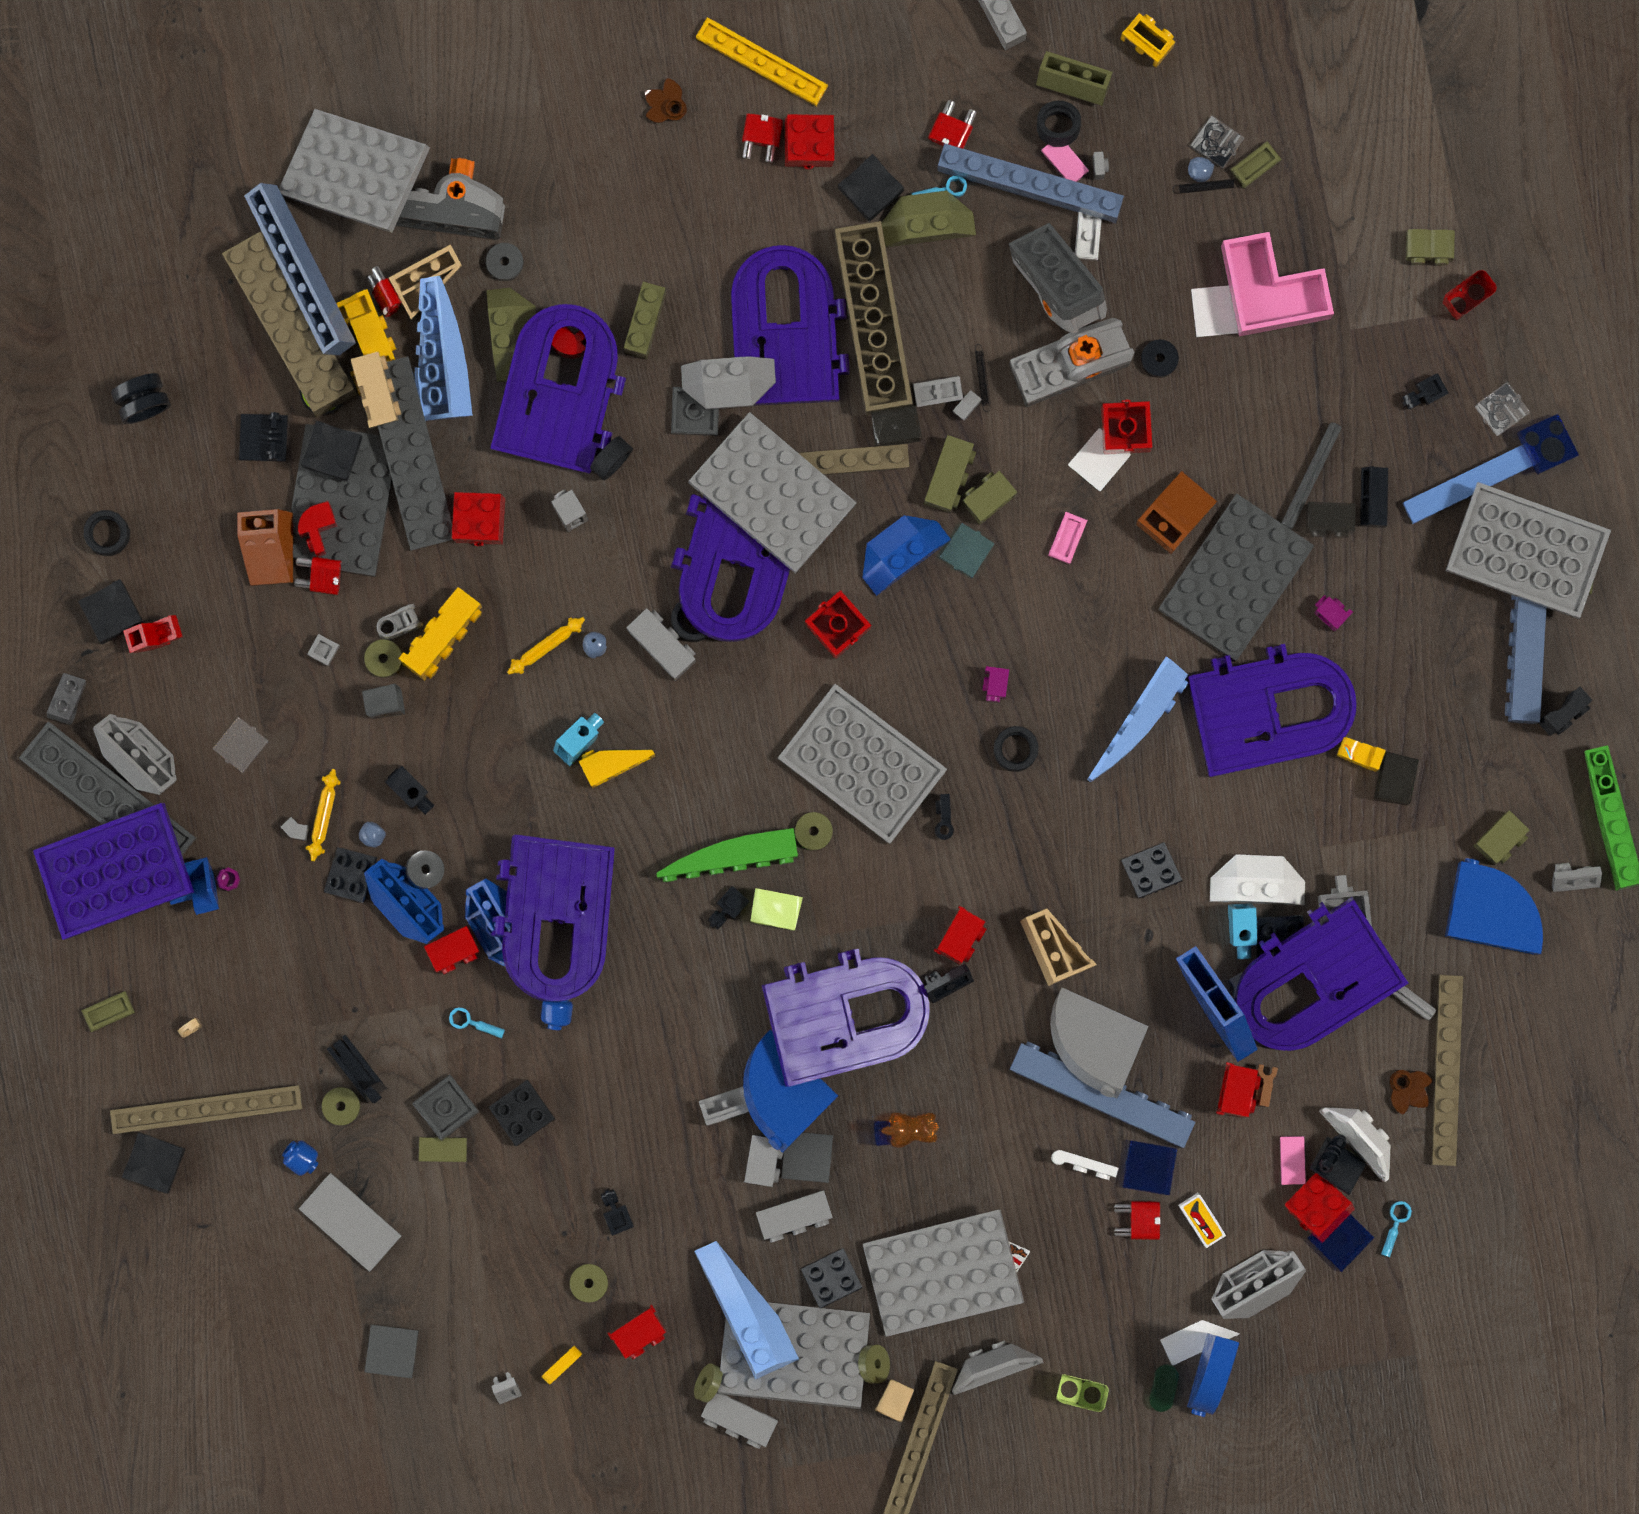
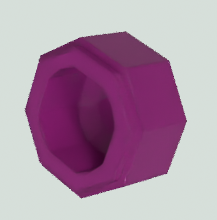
[216,867,241,892]

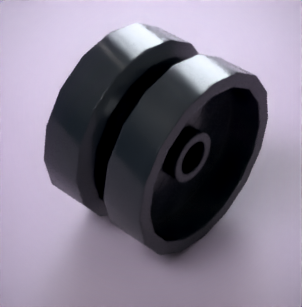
[110,373,171,424]

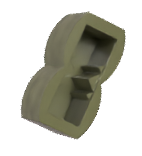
[1406,229,1455,266]

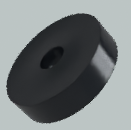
[1141,339,1179,378]

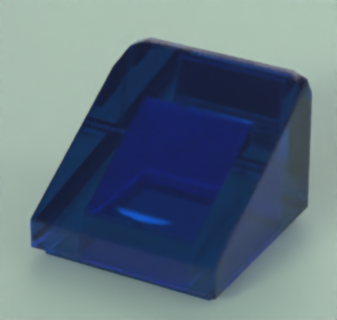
[873,1121,894,1146]

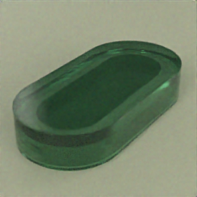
[1149,1364,1179,1412]

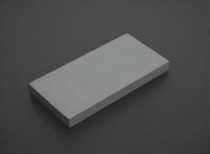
[299,1173,402,1272]

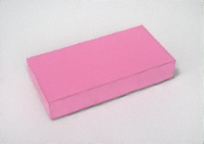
[1041,145,1089,182]
[1048,512,1088,564]
[1280,1137,1306,1185]

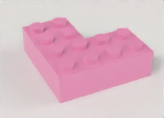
[1221,232,1334,337]

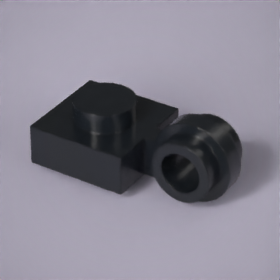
[1402,373,1449,410]
[935,794,954,840]
[707,886,750,930]
[601,1188,634,1236]

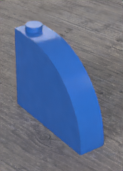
[1445,858,1543,955]
[1176,946,1258,1062]
[743,1029,838,1153]
[1187,1333,1239,1417]

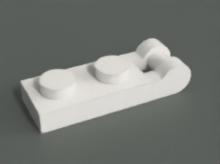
[1051,1150,1118,1180]

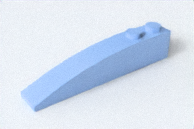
[414,276,473,421]
[1087,657,1188,782]
[694,1241,799,1380]

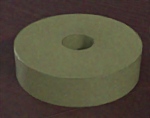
[364,639,402,678]
[795,812,833,851]
[322,1087,361,1126]
[570,1264,608,1303]
[858,1345,890,1384]
[694,1363,723,1403]

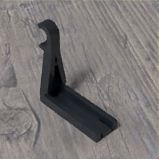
[327,1035,388,1104]

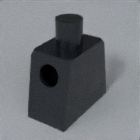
[384,765,434,815]

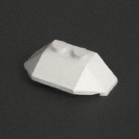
[1210,854,1305,905]
[1319,1107,1391,1182]

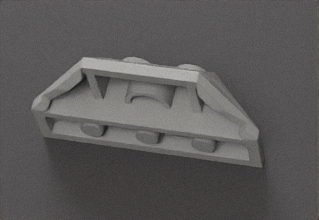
[681,357,776,410]
[93,714,177,795]
[1211,1250,1306,1319]
[952,1340,1044,1395]

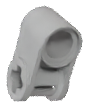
[376,604,423,640]

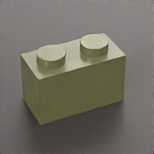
[962,471,1017,525]
[1473,810,1529,865]

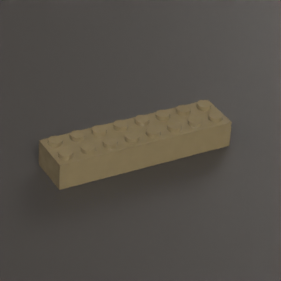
[835,221,913,416]
[222,231,357,418]

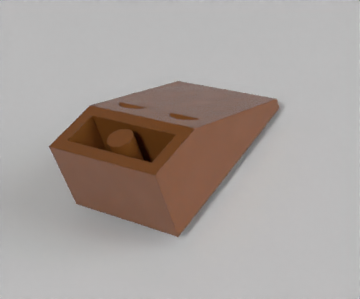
[1136,471,1217,555]
[237,509,293,586]

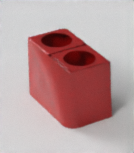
[1442,270,1497,321]

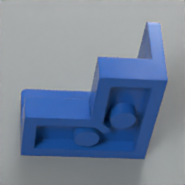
[170,857,219,915]

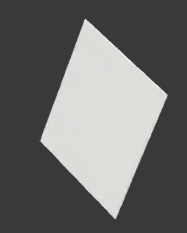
[1191,285,1238,337]
[1068,428,1131,491]

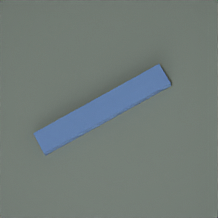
[1402,443,1539,524]

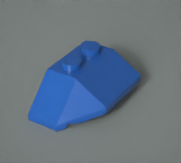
[862,515,951,596]
[364,859,444,944]
[465,878,511,966]

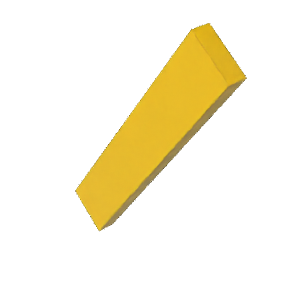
[696,17,828,107]

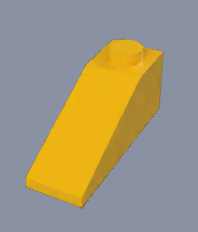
[579,750,655,789]

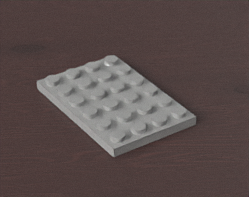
[279,109,430,233]
[688,412,857,574]
[1445,482,1611,619]
[778,684,947,844]
[863,1209,1024,1337]
[717,1302,870,1409]

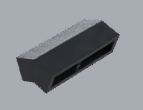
[1360,466,1388,528]

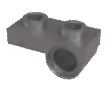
[47,673,86,725]

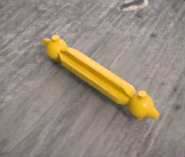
[507,617,585,675]
[306,769,341,862]

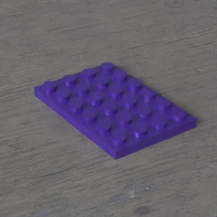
[33,803,194,940]

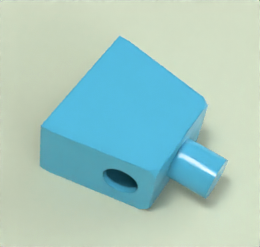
[553,713,604,767]
[1228,903,1257,959]

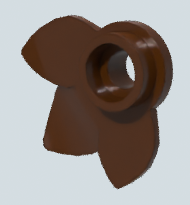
[645,78,687,123]
[1390,1070,1432,1115]

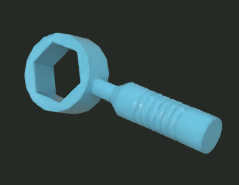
[911,175,967,198]
[449,1007,505,1039]
[1381,1201,1412,1257]

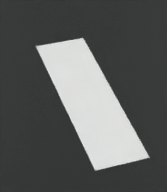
[1160,1320,1240,1366]

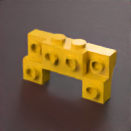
[336,289,397,396]

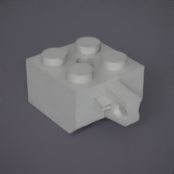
[1318,875,1372,926]

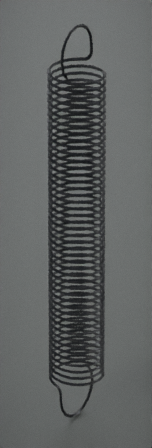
[1173,179,1241,194]
[975,344,991,412]

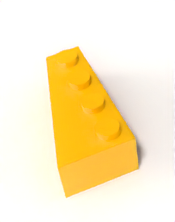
[398,587,482,681]

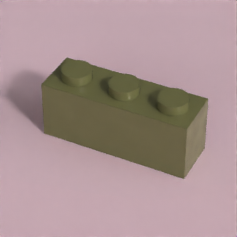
[1036,51,1113,106]
[624,282,666,360]
[924,435,976,513]

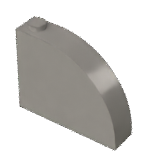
[1051,988,1149,1099]

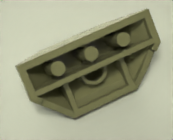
[881,191,976,247]
[487,288,536,382]

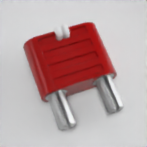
[928,100,976,149]
[742,114,783,163]
[367,266,402,317]
[294,557,342,595]
[1114,1201,1160,1240]

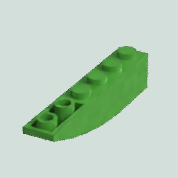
[1584,745,1639,891]
[657,828,798,882]

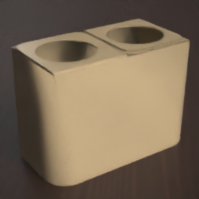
[875,1380,914,1422]

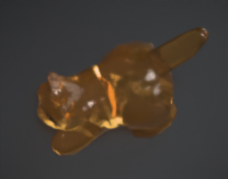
[881,1113,939,1148]

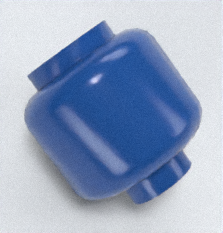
[541,1000,573,1030]
[282,1140,318,1176]

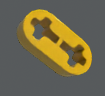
[541,1345,582,1385]

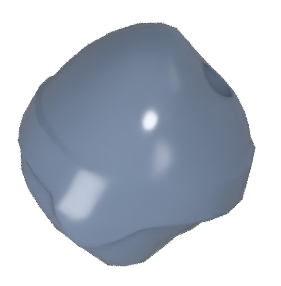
[1188,157,1214,182]
[583,632,607,659]
[359,822,386,848]

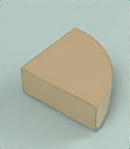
[178,1018,202,1038]

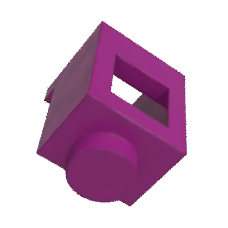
[1314,595,1353,632]
[982,666,1009,703]

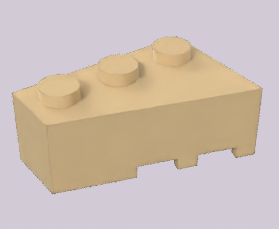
[389,244,462,320]
[351,352,401,428]
[1020,909,1097,986]

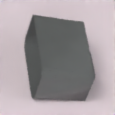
[362,684,405,719]

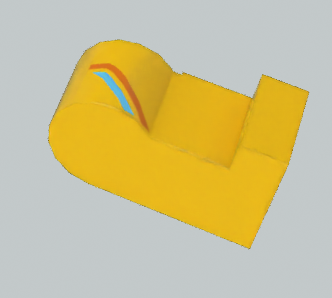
[1337,737,1386,772]

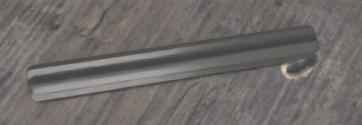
[1281,422,1341,529]

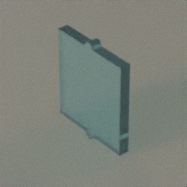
[940,523,995,578]

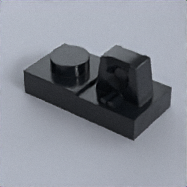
[924,963,974,1003]

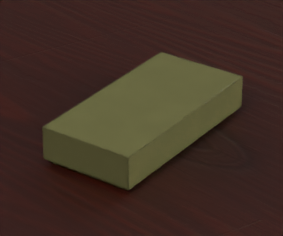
[1230,141,1282,189]
[81,991,135,1032]
[419,1137,467,1162]

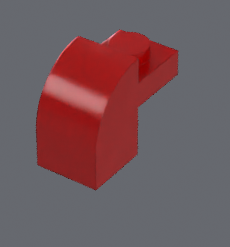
[551,326,586,359]
[298,501,338,557]
[123,615,183,653]

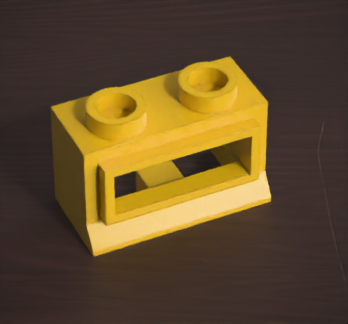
[1120,13,1175,68]

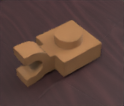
[1254,1064,1278,1108]

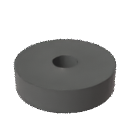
[486,243,524,281]
[405,850,444,889]

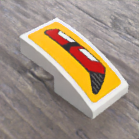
[1178,1193,1226,1248]

